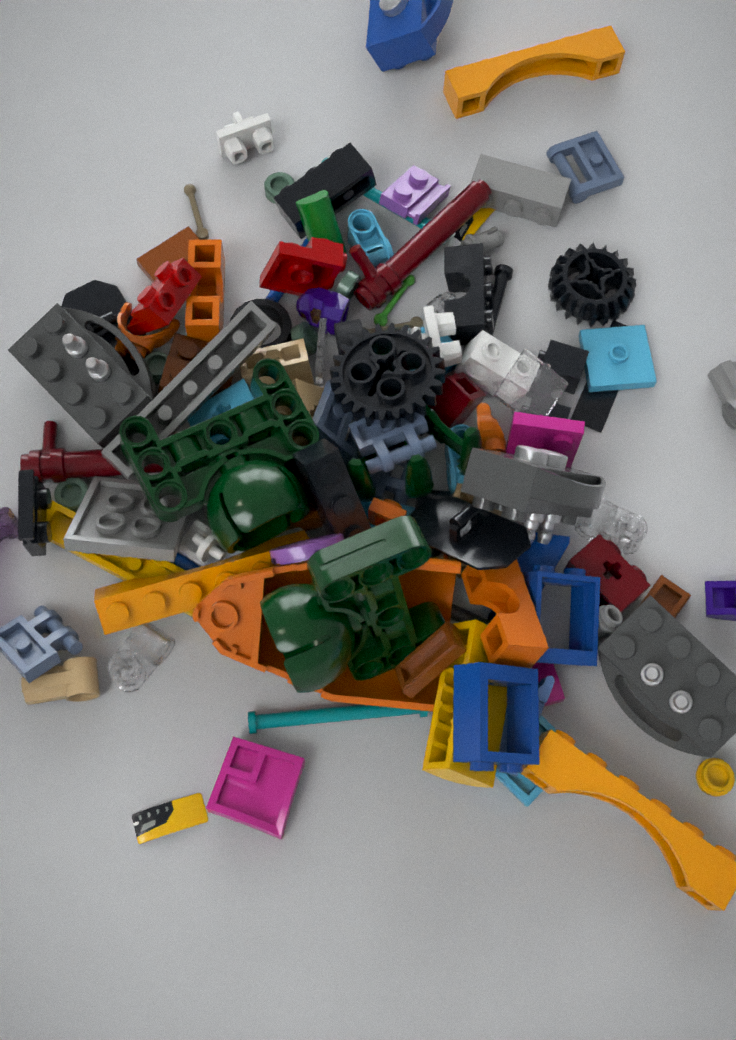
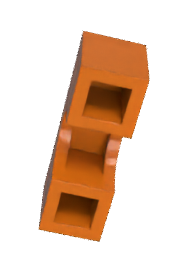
[185,239,225,343]
[461,559,549,668]

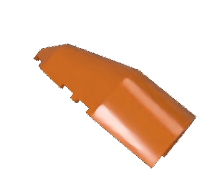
[192,558,461,712]

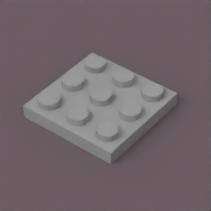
[63,476,192,562]

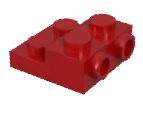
[259,237,347,296]
[126,258,202,336]

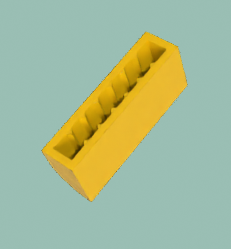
[422,619,507,788]

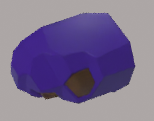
[296,287,350,336]

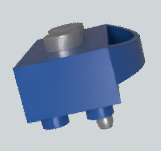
[366,0,453,72]

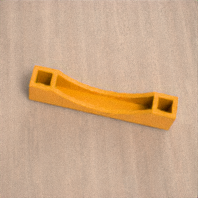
[443,25,625,119]
[94,530,310,635]
[520,729,736,911]

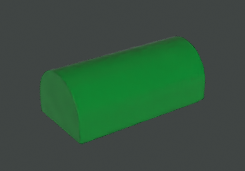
[295,190,347,254]

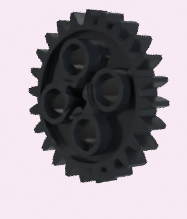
[330,323,446,429]

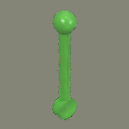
[374,274,415,326]

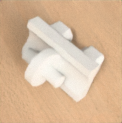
[216,111,274,165]
[411,305,462,367]
[178,519,243,567]

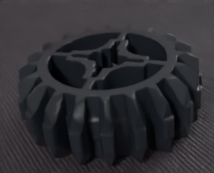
[548,242,637,328]

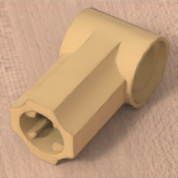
[21,657,100,705]

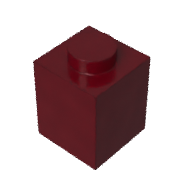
[427,372,486,429]

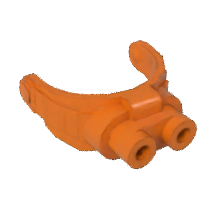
[114,302,180,361]
[476,403,506,453]

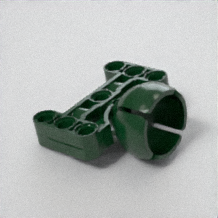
[119,358,319,554]
[260,516,446,693]

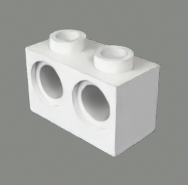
[454,330,539,405]

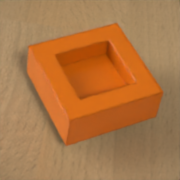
[368,497,407,526]

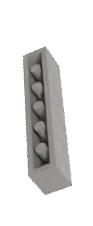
[101,301,277,481]

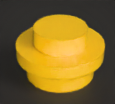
[695,758,735,797]

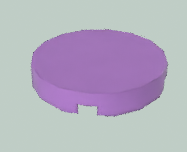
[269,533,344,565]

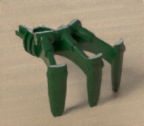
[346,354,483,502]

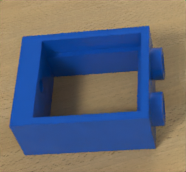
[522,565,600,666]
[453,662,539,773]

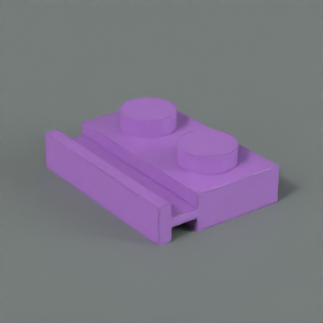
[379,165,451,225]

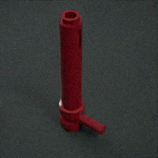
[349,179,492,311]
[20,421,163,484]

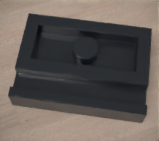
[18,469,52,557]

